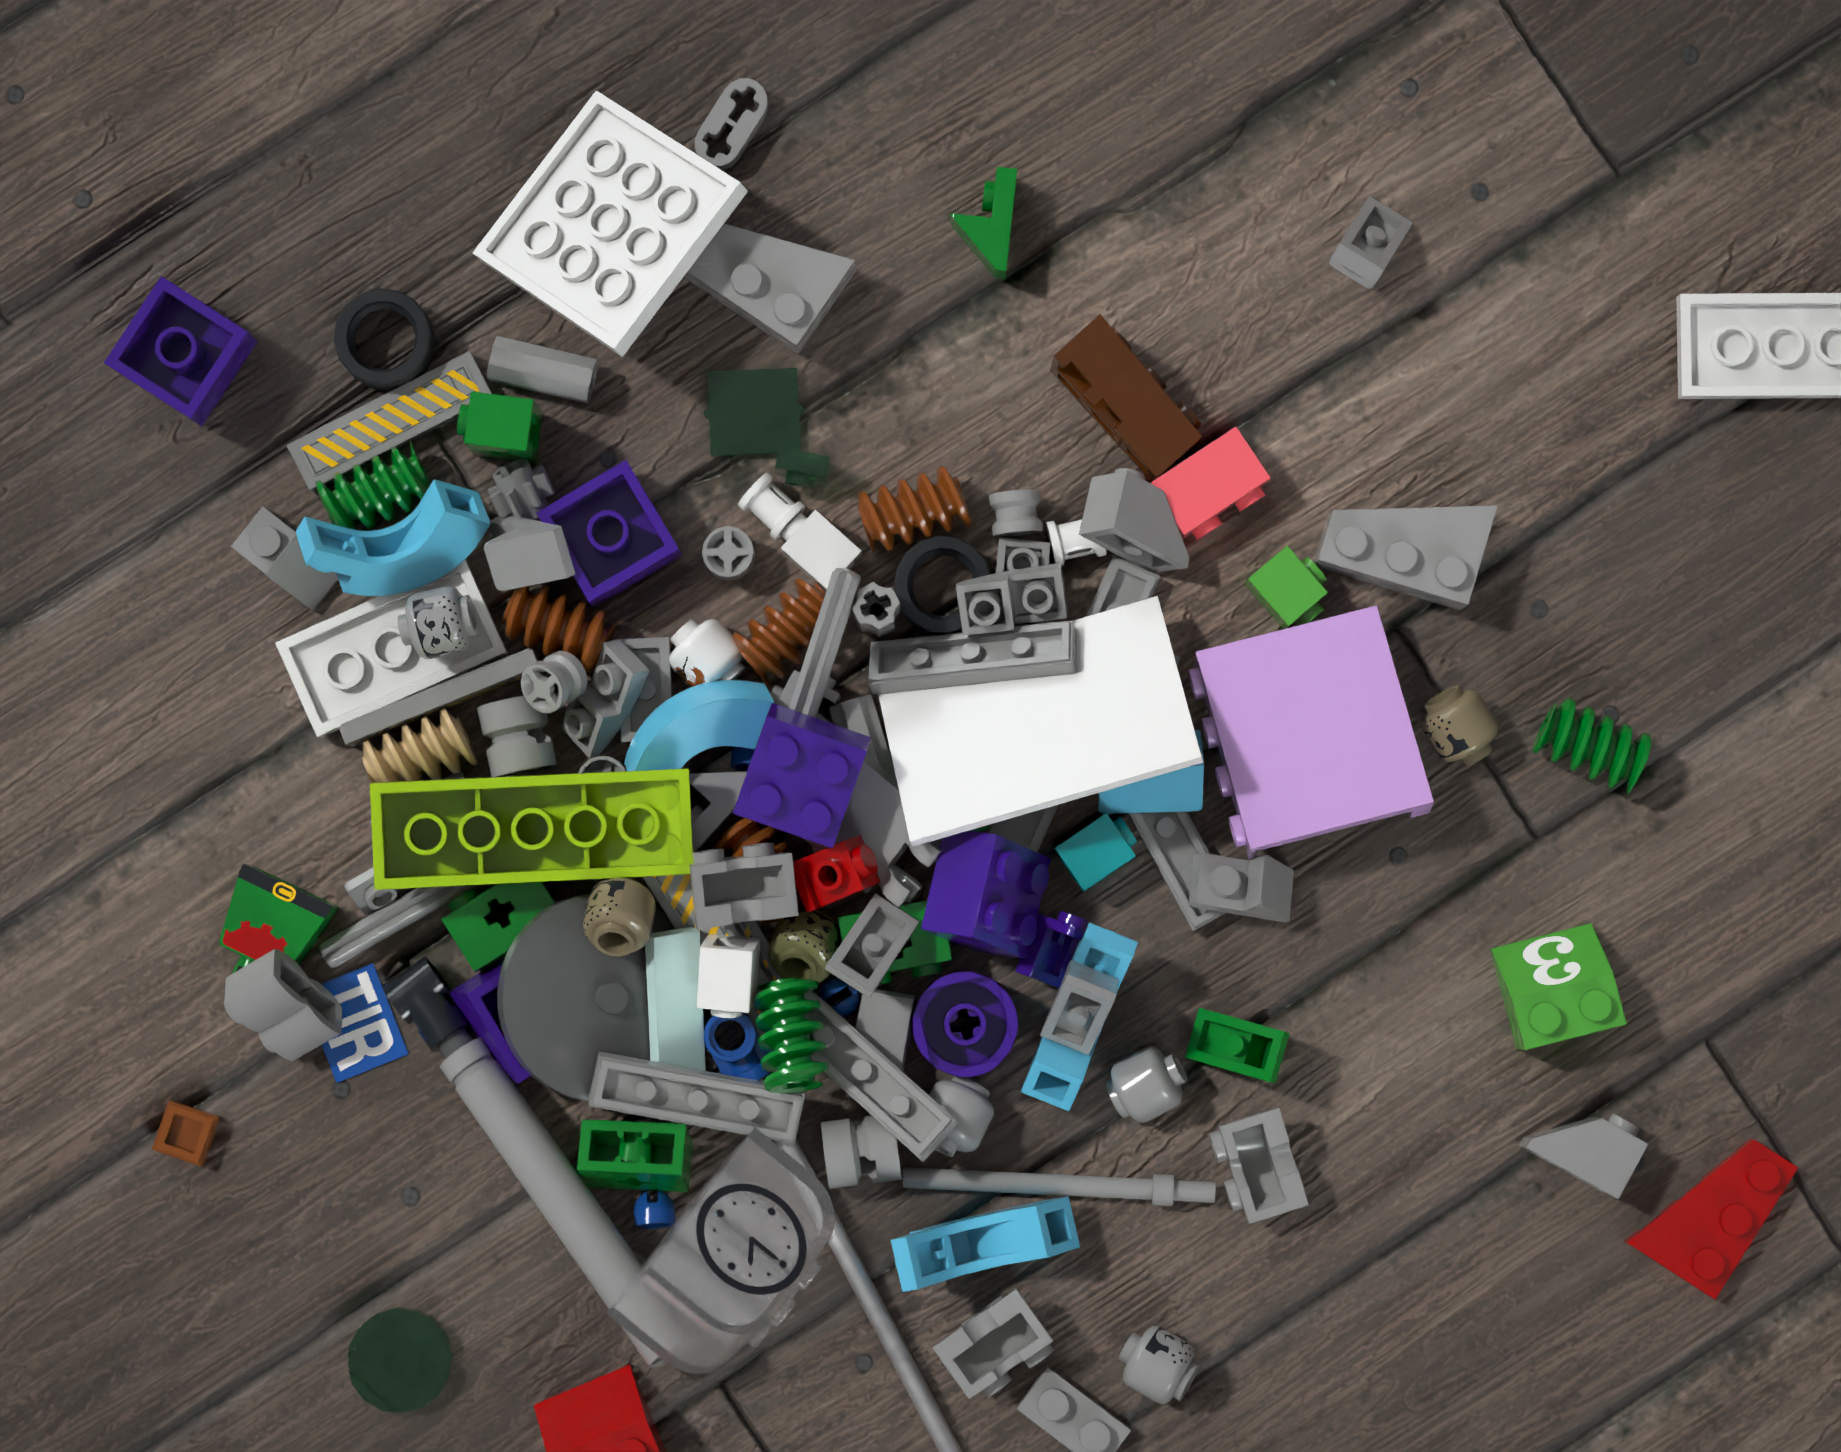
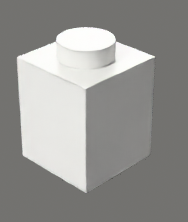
[781,510,862,592]
[697,934,761,1018]

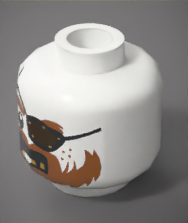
[669,619,746,687]

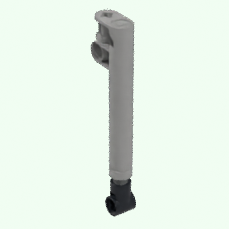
[382,956,699,1368]

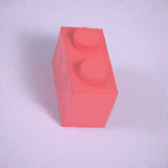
[1151,427,1270,541]

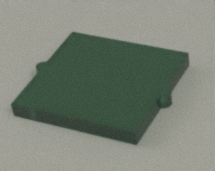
[704,368,804,457]

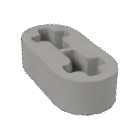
[695,78,768,171]

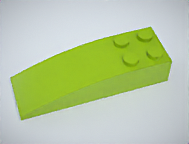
[370,768,693,890]

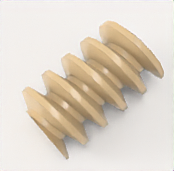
[362,707,478,783]

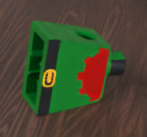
[219,864,340,974]

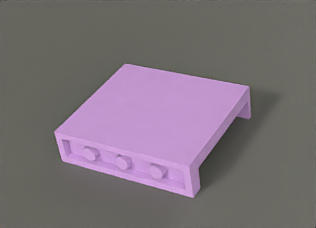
[1188,605,1434,859]

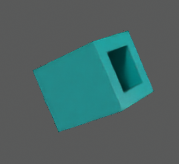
[1053,813,1137,892]

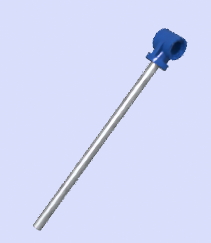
[704,1012,962,1452]

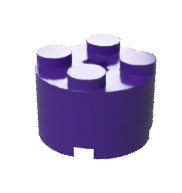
[913,972,1018,1077]

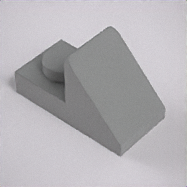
[1329,196,1413,289]
[231,506,339,611]
[484,514,575,591]
[689,771,747,852]
[1189,852,1294,923]
[825,893,919,997]
[1040,960,1119,1055]

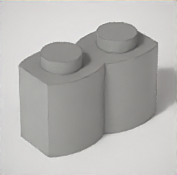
[224,949,342,1061]

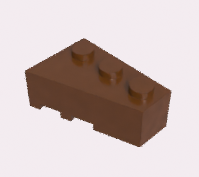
[1050,314,1202,482]

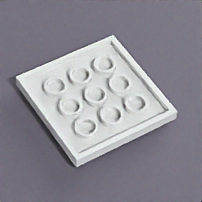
[473,91,748,357]

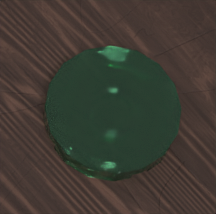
[348,1307,453,1412]

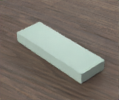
[645,927,706,1071]

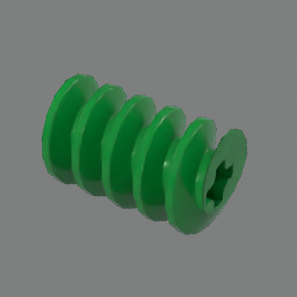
[315,441,431,530]
[1532,698,1652,795]
[753,978,829,1094]

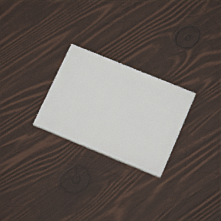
[878,596,1203,847]

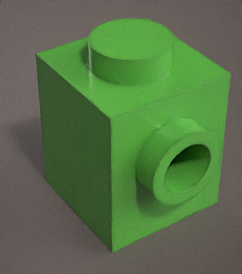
[1244,545,1328,629]

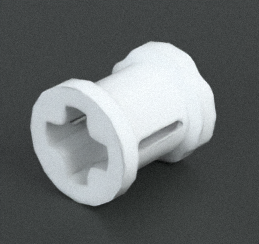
[738,472,807,541]
[1046,519,1107,566]

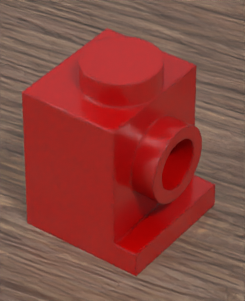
[793,834,881,913]

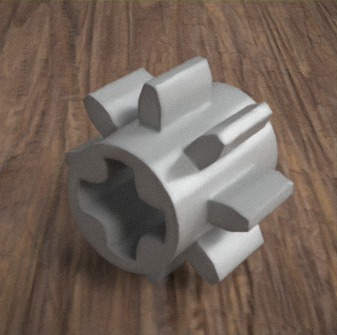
[487,459,555,520]

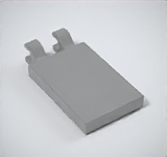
[803,713,942,907]

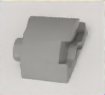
[689,843,799,929]
[1209,1107,1309,1224]
[933,1288,1054,1399]

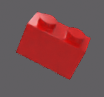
[534,1364,666,1452]

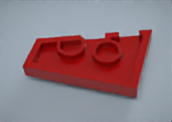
[1624,1138,1798,1300]

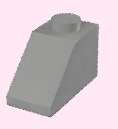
[1079,468,1189,573]
[1519,1113,1648,1199]

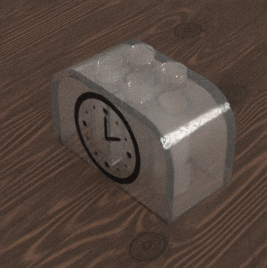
[607,1128,835,1374]

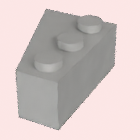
[684,224,856,355]
[1314,505,1498,610]

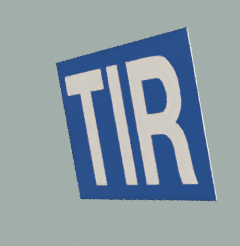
[321,963,409,1083]

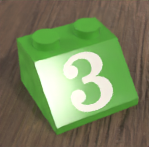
[1490,923,1627,1050]

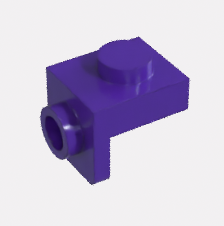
[1015,911,1089,988]

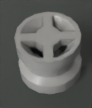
[989,489,1043,538]
[702,526,755,581]
[521,651,588,713]

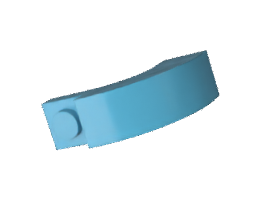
[296,479,491,596]
[624,680,774,771]
[1021,923,1138,1111]
[891,1196,1080,1292]

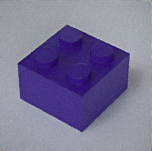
[104,276,258,427]
[536,460,683,607]
[733,703,871,848]
[921,831,1050,960]

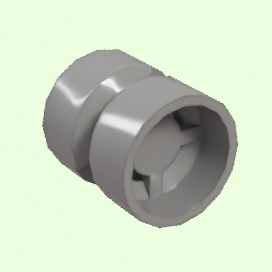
[477,696,558,777]
[821,1115,902,1189]

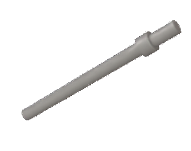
[903,1167,1216,1206]

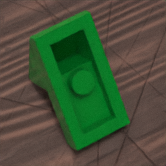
[950,167,1017,279]
[1185,1008,1290,1084]

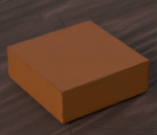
[152,1100,221,1166]

